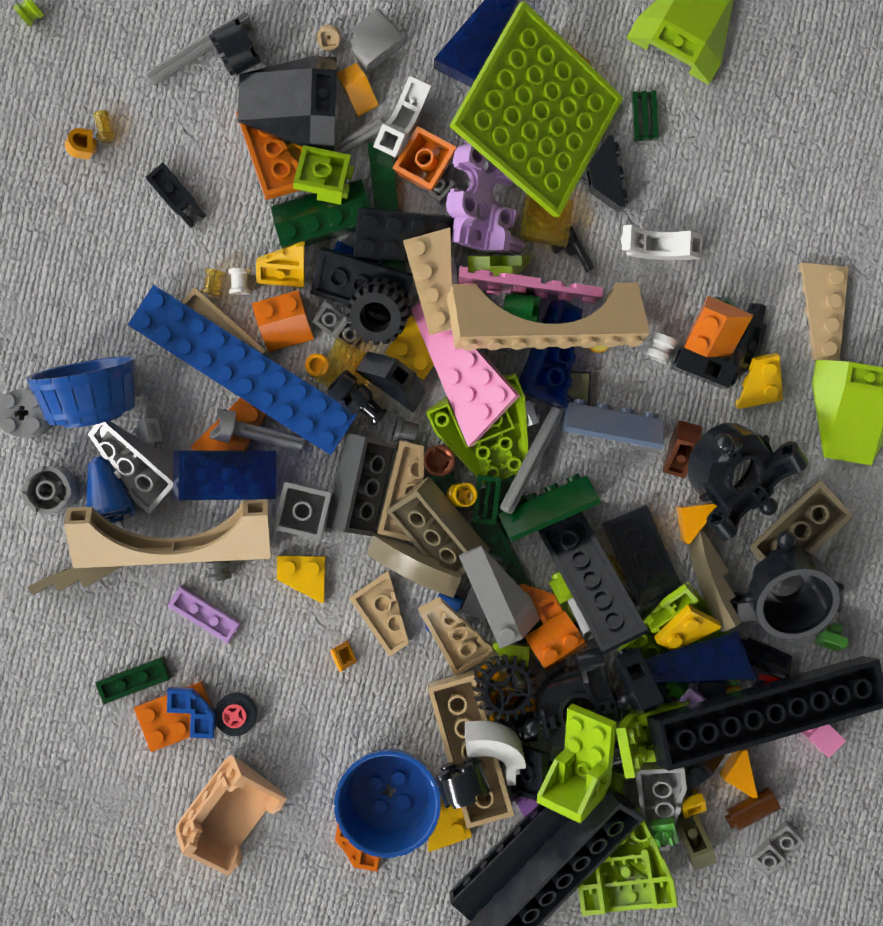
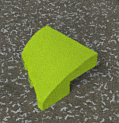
[468,255,530,276]

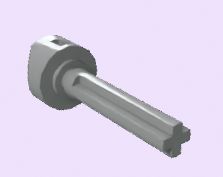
[210,407,304,451]

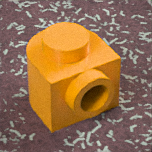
[65,128,97,160]

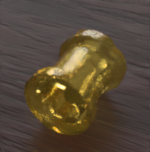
[200,268,226,297]

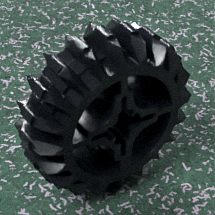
[472,654,539,722]

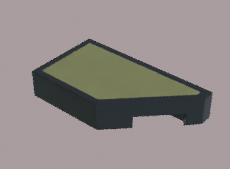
[566,371,591,406]

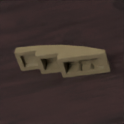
[688,530,742,633]
[367,533,462,598]
[28,566,123,595]

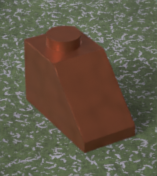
[662,420,702,478]

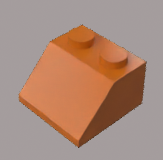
[393,126,457,191]
[252,290,314,352]
[684,296,753,357]
[525,611,587,671]

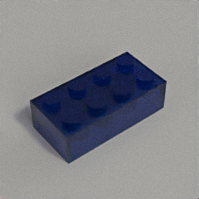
[173,450,276,501]

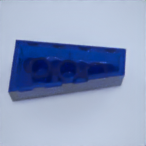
[434,0,519,87]
[519,300,583,409]
[644,631,755,686]

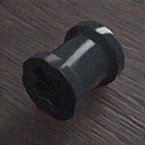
[358,395,388,426]

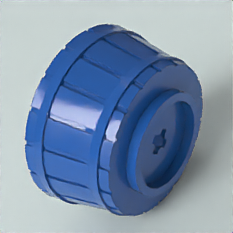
[26,356,136,428]
[334,749,441,858]

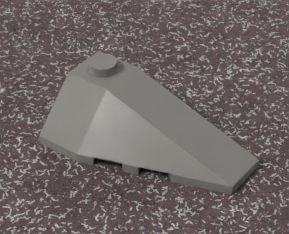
[88,421,187,514]
[459,545,540,649]
[636,762,687,851]

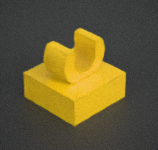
[681,789,707,819]

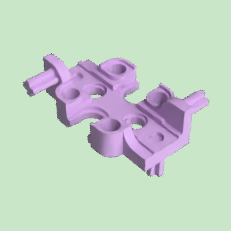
[446,140,525,253]

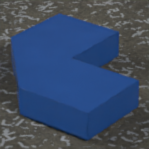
[167,687,216,739]

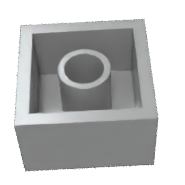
[273,481,333,540]

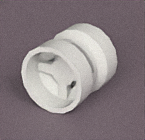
[646,333,677,364]

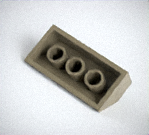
[386,477,490,574]
[749,480,854,582]

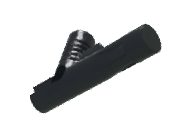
[551,226,595,273]

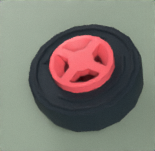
[214,693,257,736]

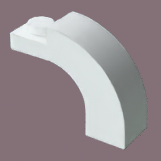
[373,75,432,157]
[621,225,703,260]
[465,721,526,786]

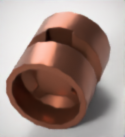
[424,445,455,476]

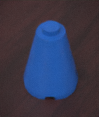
[86,456,136,523]

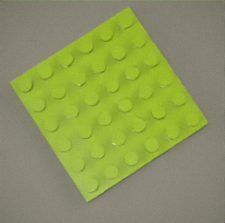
[449,1,623,217]

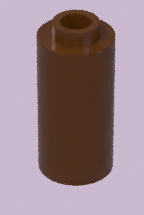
[724,787,781,831]

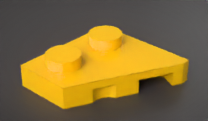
[256,242,305,287]
[384,316,434,381]
[735,353,783,409]
[277,555,326,603]
[654,604,722,651]
[428,795,472,852]

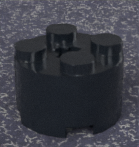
[209,17,261,76]
[435,757,491,809]

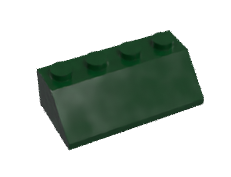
[271,179,370,248]
[497,473,601,542]

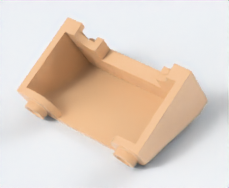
[176,755,287,876]

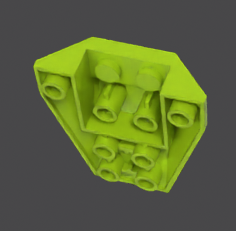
[626,0,734,85]
[812,360,883,465]
[426,374,528,486]

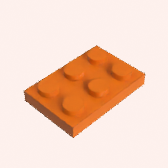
[134,681,217,752]

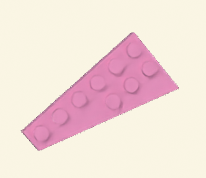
[458,266,603,304]
[411,300,520,447]

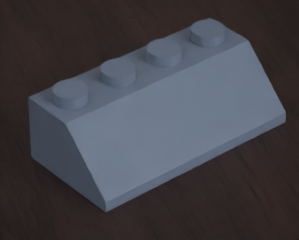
[561,398,664,450]

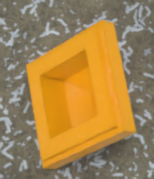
[330,640,357,672]

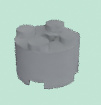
[0,389,52,438]
[22,466,80,514]

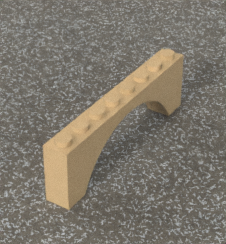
[447,282,650,351]
[64,499,271,568]

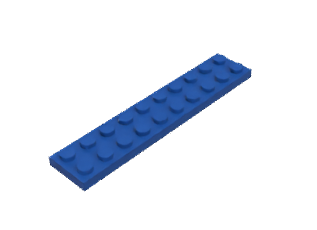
[128,284,357,455]

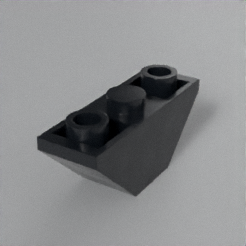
[586,135,628,212]
[355,351,425,413]

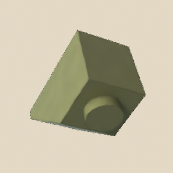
[676,813,717,871]

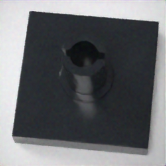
[512,744,553,801]

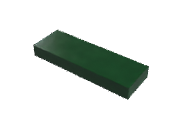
[95,656,172,705]

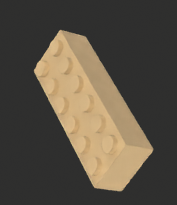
[428,670,514,829]

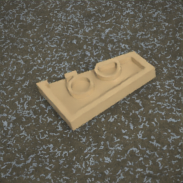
[349,570,409,657]

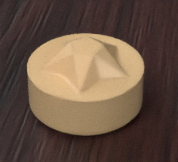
[317,24,341,51]

